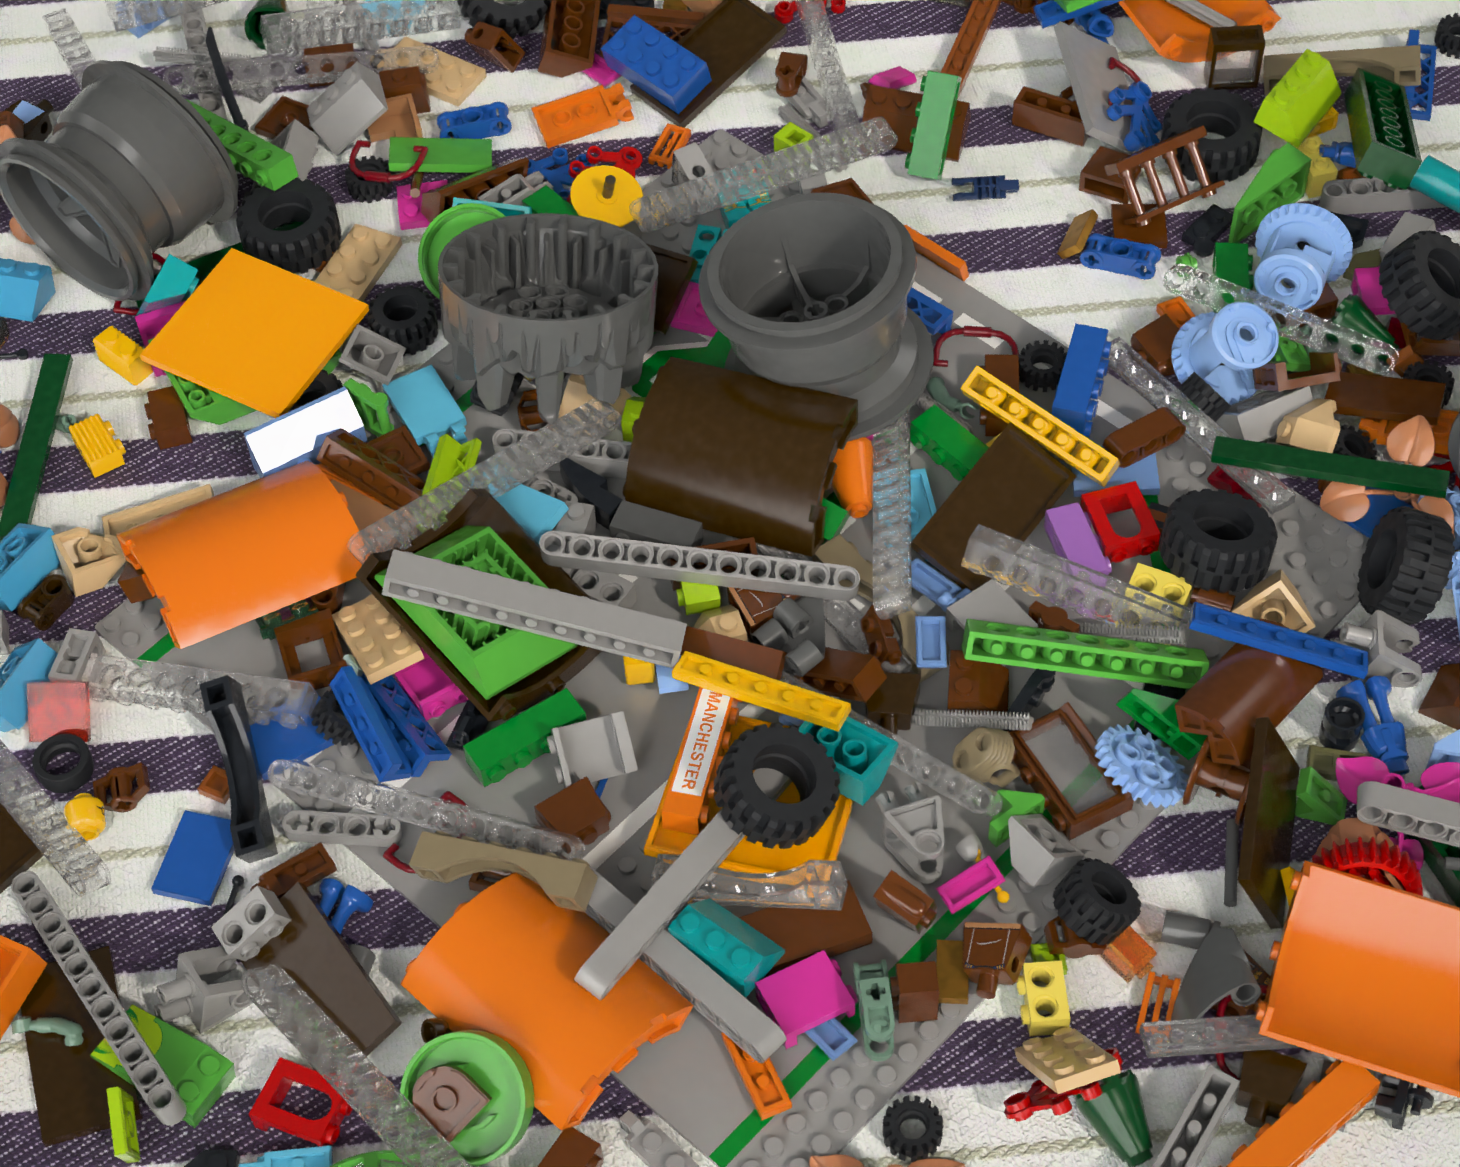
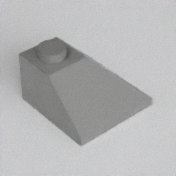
[339,324,406,385]
[1008,814,1084,887]

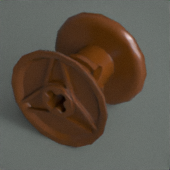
[1182,736,1250,826]

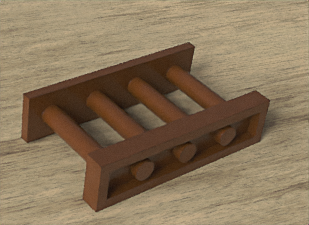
[1104,125,1225,227]

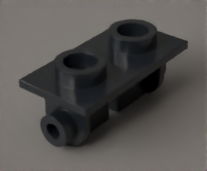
[446,699,489,751]

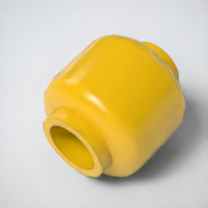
[64,793,106,841]

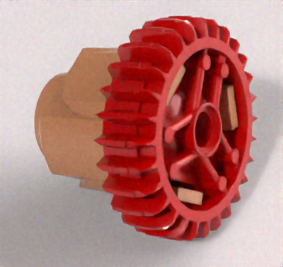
[1312,817,1423,896]

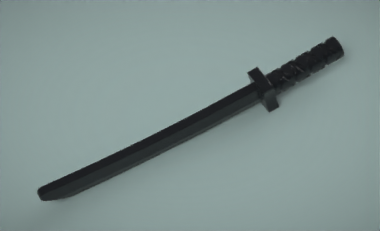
[205,27,249,132]

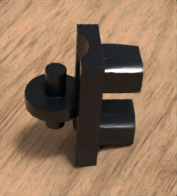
[1374,1074,1434,1130]

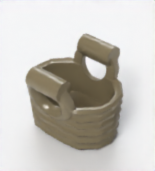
[952,727,1020,788]

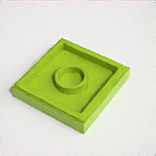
[107,1087,141,1163]

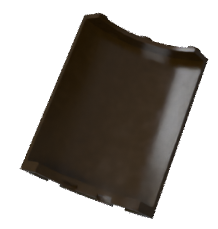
[622,356,858,557]
[355,488,602,722]

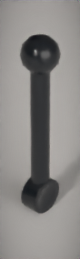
[0,349,29,360]
[222,875,244,917]

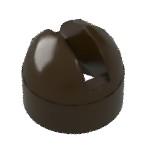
[421,1018,449,1043]

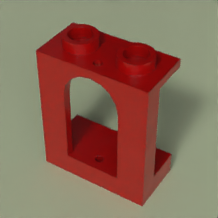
[1080,481,1161,563]
[249,1057,355,1147]

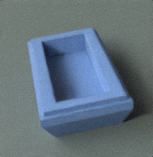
[898,557,961,608]
[915,616,947,668]
[805,1017,858,1061]

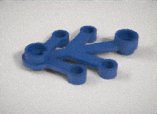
[1106,81,1162,152]
[527,148,592,201]

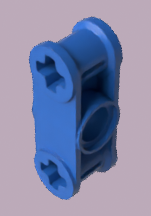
[437,102,512,139]
[1080,233,1162,280]

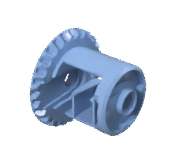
[1254,203,1353,312]
[1171,302,1279,405]

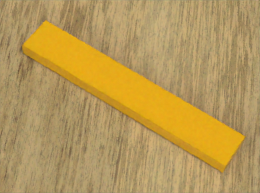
[672,651,851,732]

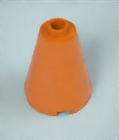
[831,437,874,518]

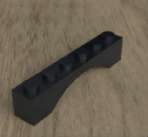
[199,675,278,863]

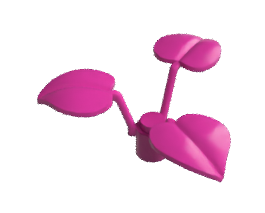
[1336,756,1460,871]

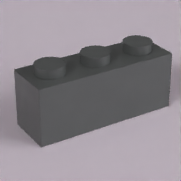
[609,500,703,547]

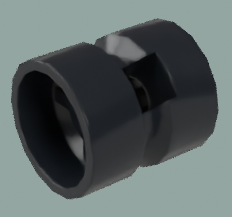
[1318,697,1365,751]

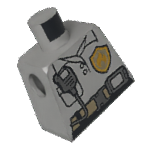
[672,142,718,209]

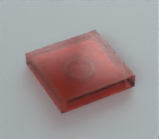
[27,682,91,742]

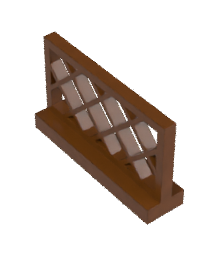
[599,4,705,59]

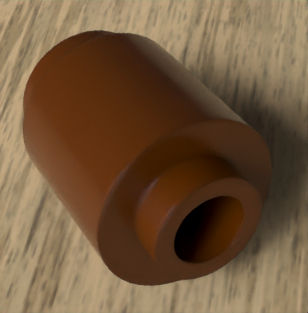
[1189,586,1236,612]

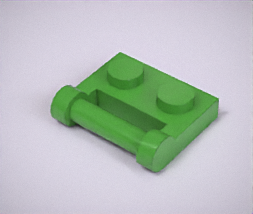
[343,378,395,437]

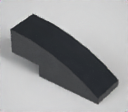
[558,455,623,531]

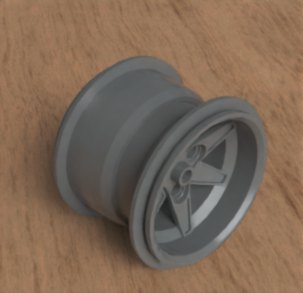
[0,60,239,301]
[699,193,934,442]

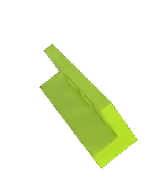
[413,434,482,533]

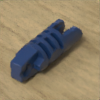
[952,175,1019,201]

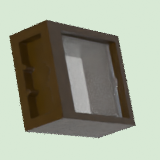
[1204,25,1265,90]

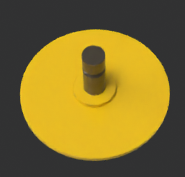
[570,165,643,228]

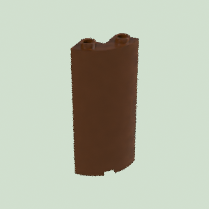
[1175,618,1324,766]

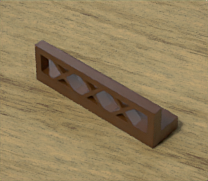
[316,428,426,518]

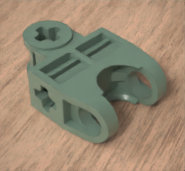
[853,959,895,1062]

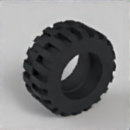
[457,0,551,39]
[1161,88,1263,182]
[236,177,341,274]
[1379,231,1460,340]
[1159,489,1278,593]
[1357,506,1455,625]
[713,723,840,849]

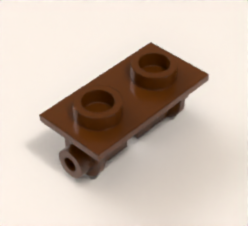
[861,604,902,665]

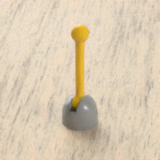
[955,834,1010,903]

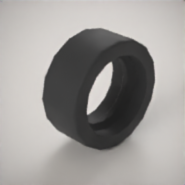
[32,734,94,793]

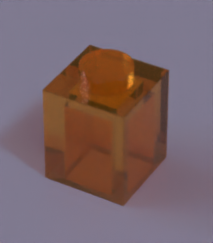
[1101,925,1157,983]

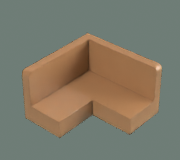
[367,93,423,142]

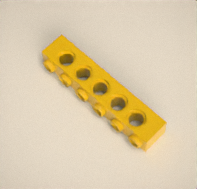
[960,365,1120,487]

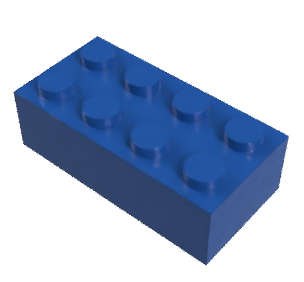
[601,15,712,114]
[1051,323,1112,439]

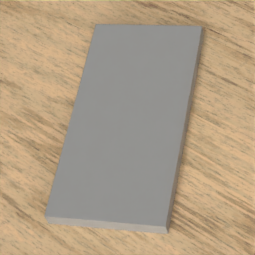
[1054,21,1146,154]

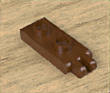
[250,842,337,899]

